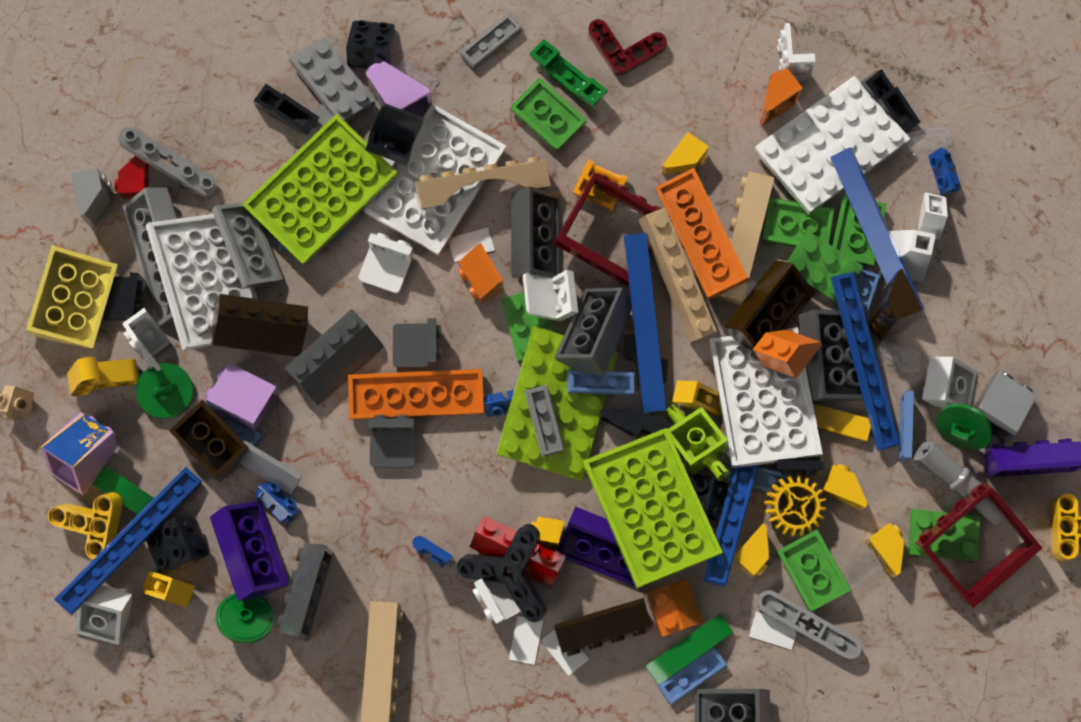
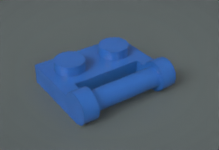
[412,536,454,568]

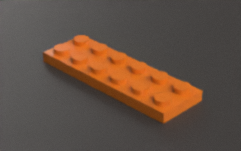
[655,168,749,300]
[348,369,484,420]

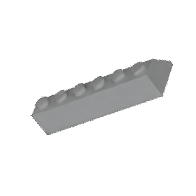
[122,188,177,327]

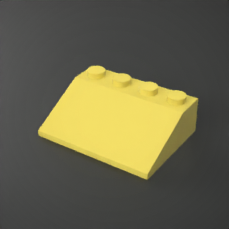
[26,245,118,349]

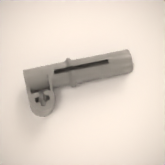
[909,442,1004,525]

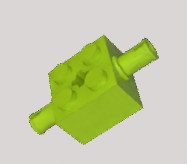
[665,404,729,481]

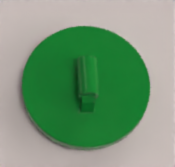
[136,363,193,419]
[936,404,993,450]
[215,593,274,644]

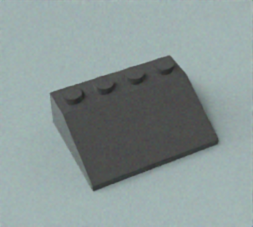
[799,309,871,403]
[277,543,334,641]
[695,689,770,722]

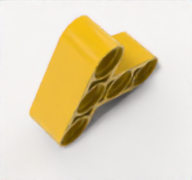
[67,357,139,397]
[48,492,123,560]
[1051,493,1081,562]

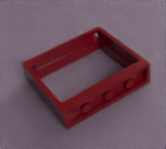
[553,172,670,287]
[915,483,1043,608]

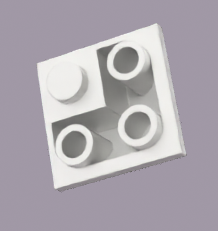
[879,230,936,283]

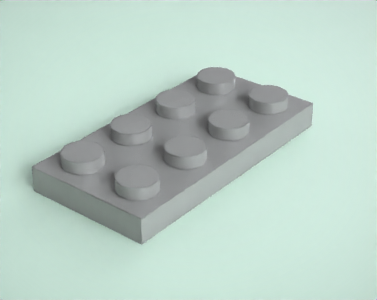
[289,36,375,122]
[212,202,283,289]

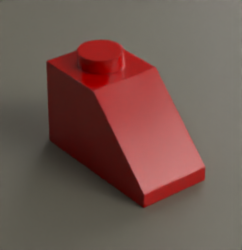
[114,156,149,199]

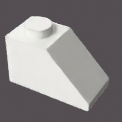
[918,192,947,240]

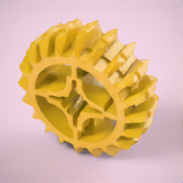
[764,475,826,537]

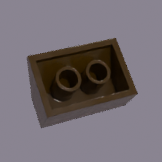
[169,400,249,483]

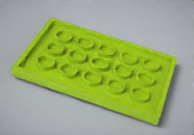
[242,114,398,266]
[495,326,618,481]
[582,428,723,589]

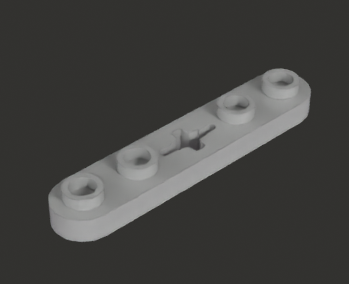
[118,127,217,197]
[756,590,862,659]

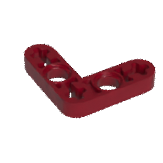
[588,19,667,75]

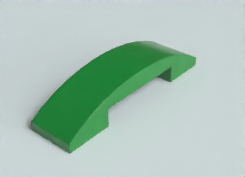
[529,39,608,107]
[92,465,154,515]
[645,614,733,685]

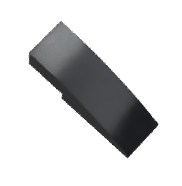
[861,69,921,133]
[253,84,320,135]
[598,409,671,439]

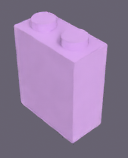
[205,363,277,431]

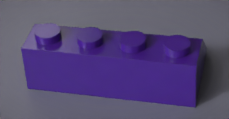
[984,438,1081,478]
[210,501,289,602]
[558,506,642,589]

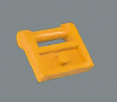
[573,160,628,212]

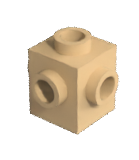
[0,385,35,421]

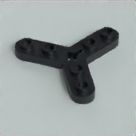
[457,524,547,622]

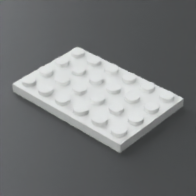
[753,76,910,215]
[364,104,506,256]
[146,214,258,351]
[709,327,822,468]

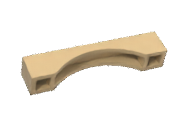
[414,156,551,208]

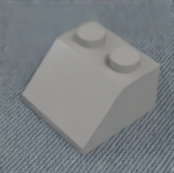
[71,168,114,228]

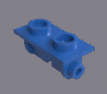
[928,147,961,196]
[484,390,514,417]
[255,481,301,525]

